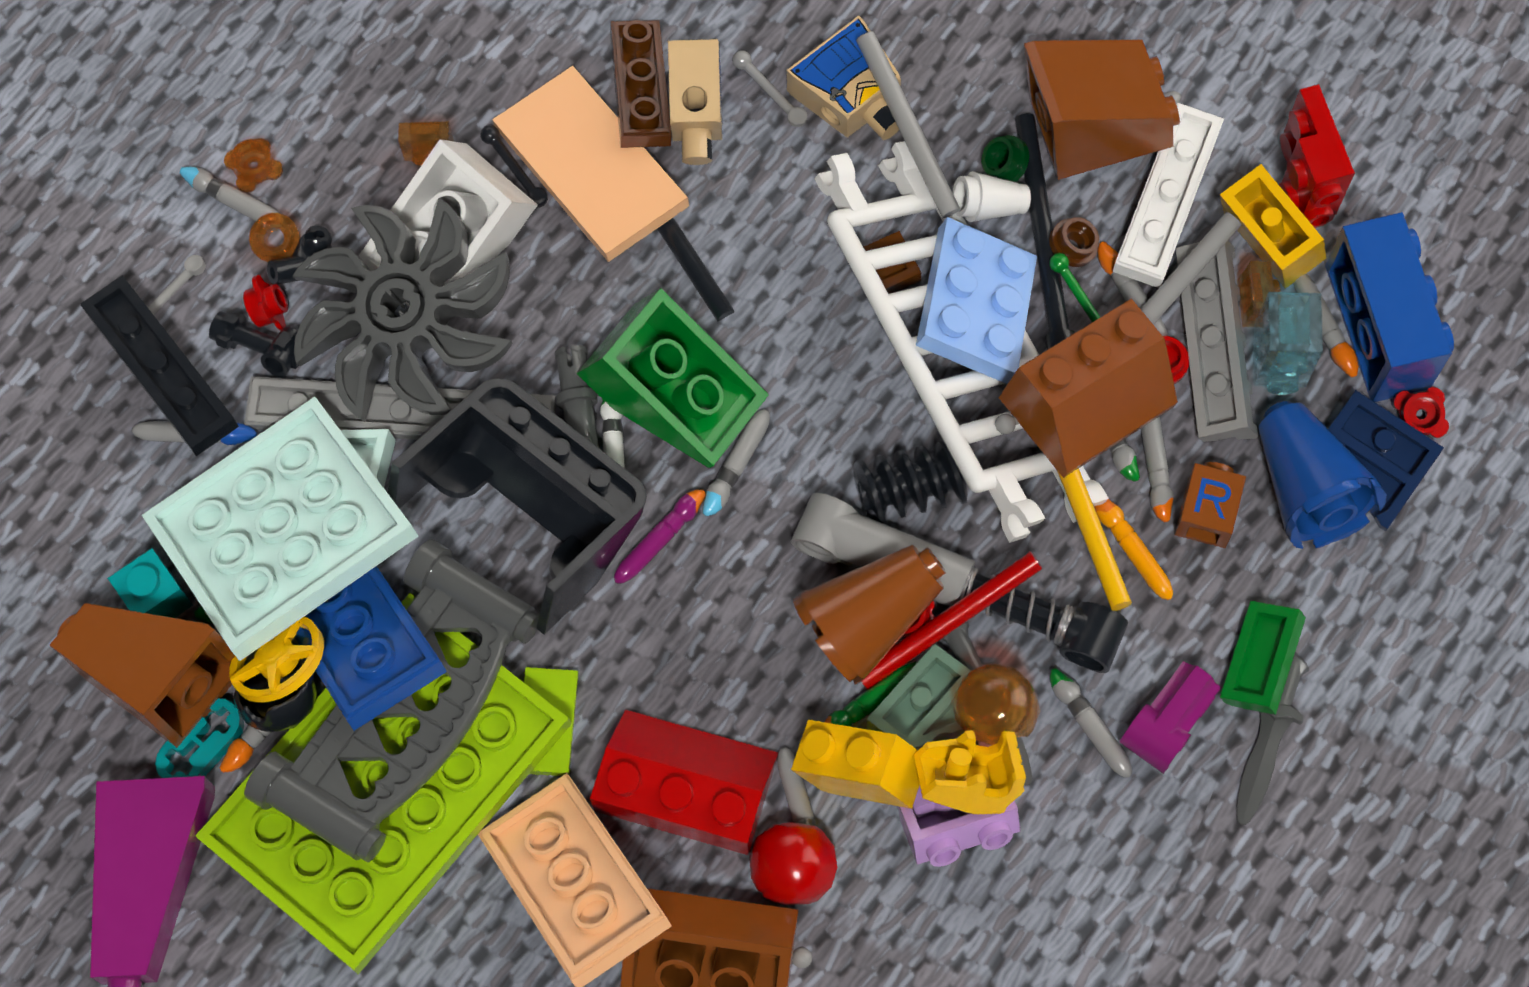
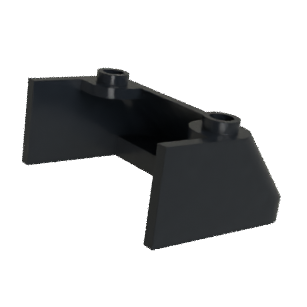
[388,378,647,635]

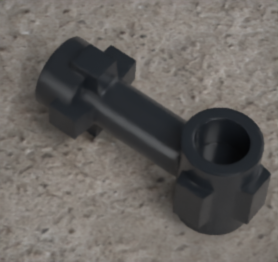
[209,311,299,377]

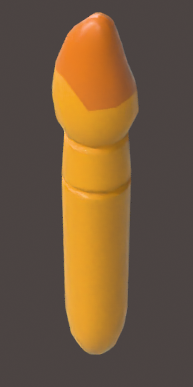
[1094,499,1173,600]

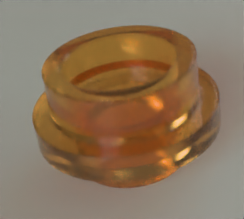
[249,213,301,263]

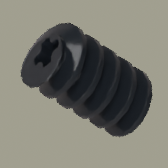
[853,441,968,522]

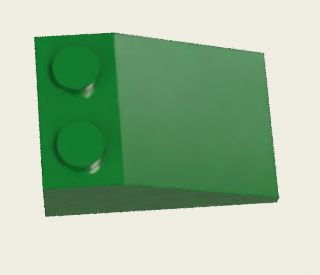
[576,288,769,468]

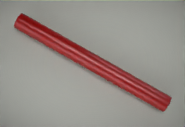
[861,551,1043,689]

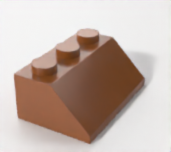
[998,298,1178,478]
[620,888,799,987]

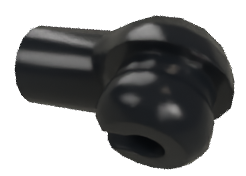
[267,226,332,285]

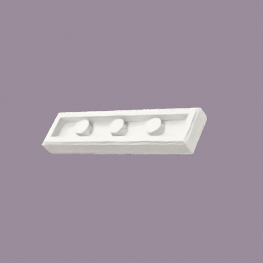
[1112,102,1224,288]

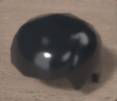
[233,658,317,732]

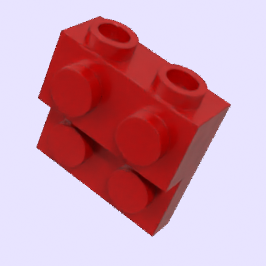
[1279,84,1355,228]

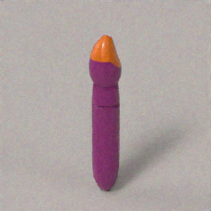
[614,490,706,584]

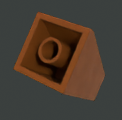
[1024,40,1180,180]
[50,603,246,748]

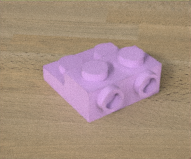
[897,729,1020,867]

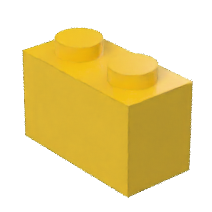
[1220,164,1326,289]
[791,720,920,809]

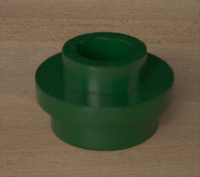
[981,135,1029,182]

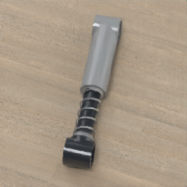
[790,493,1128,673]

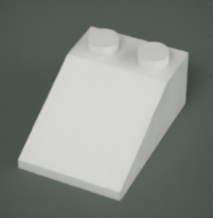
[359,139,538,306]

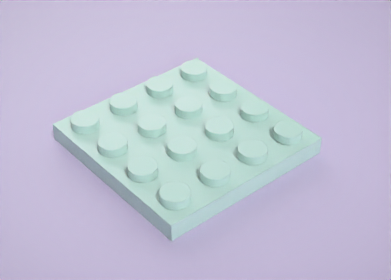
[142,396,419,661]

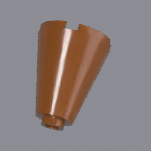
[793,545,946,685]

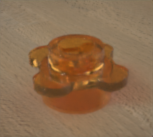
[224,138,283,192]

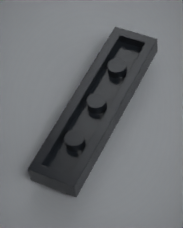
[80,275,239,456]

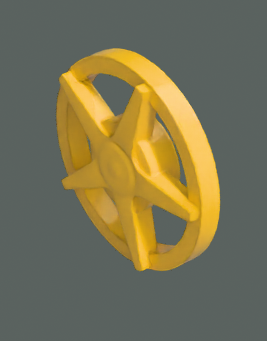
[229,616,324,703]

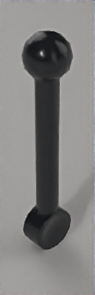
[480,125,548,208]

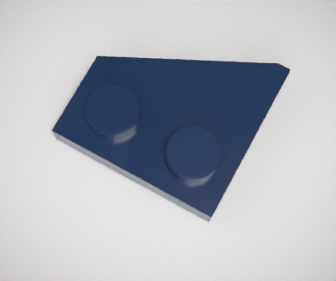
[1328,390,1444,532]

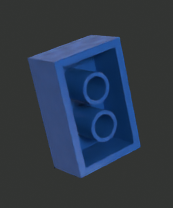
[1325,212,1454,402]

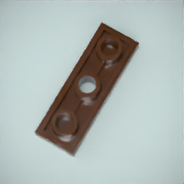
[610,20,671,148]

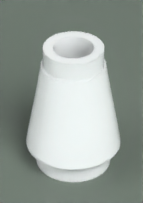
[952,171,1031,222]

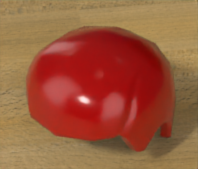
[749,822,838,905]

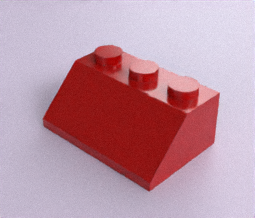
[590,710,778,855]

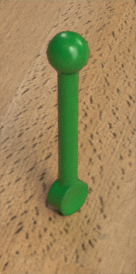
[1049,253,1100,322]

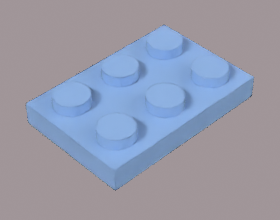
[916,217,1037,384]

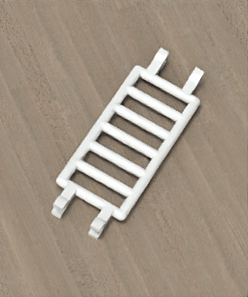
[815,141,1109,543]

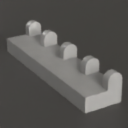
[1176,241,1258,442]

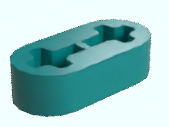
[155,698,244,778]

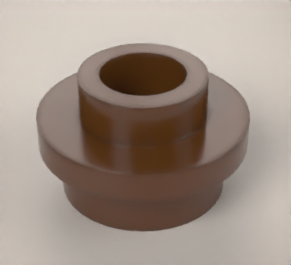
[1049,217,1099,267]

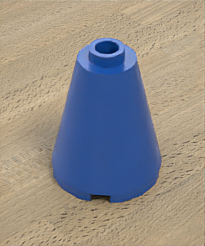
[1259,401,1387,549]

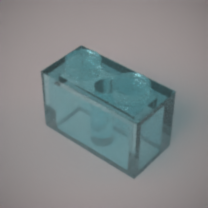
[1253,292,1323,395]

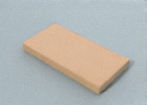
[492,66,689,262]
[478,773,672,987]

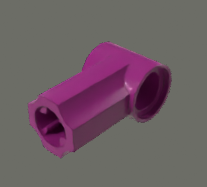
[1119,661,1221,774]

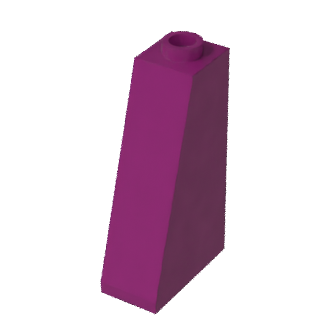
[90,776,215,987]

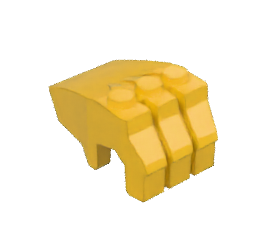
[914,730,1026,814]

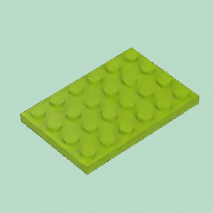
[195,593,572,974]

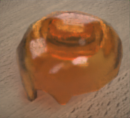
[952,663,1041,745]

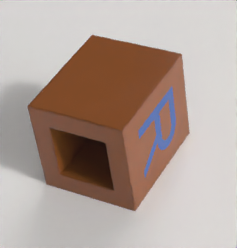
[1175,462,1246,548]

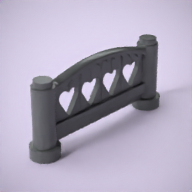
[244,539,539,862]

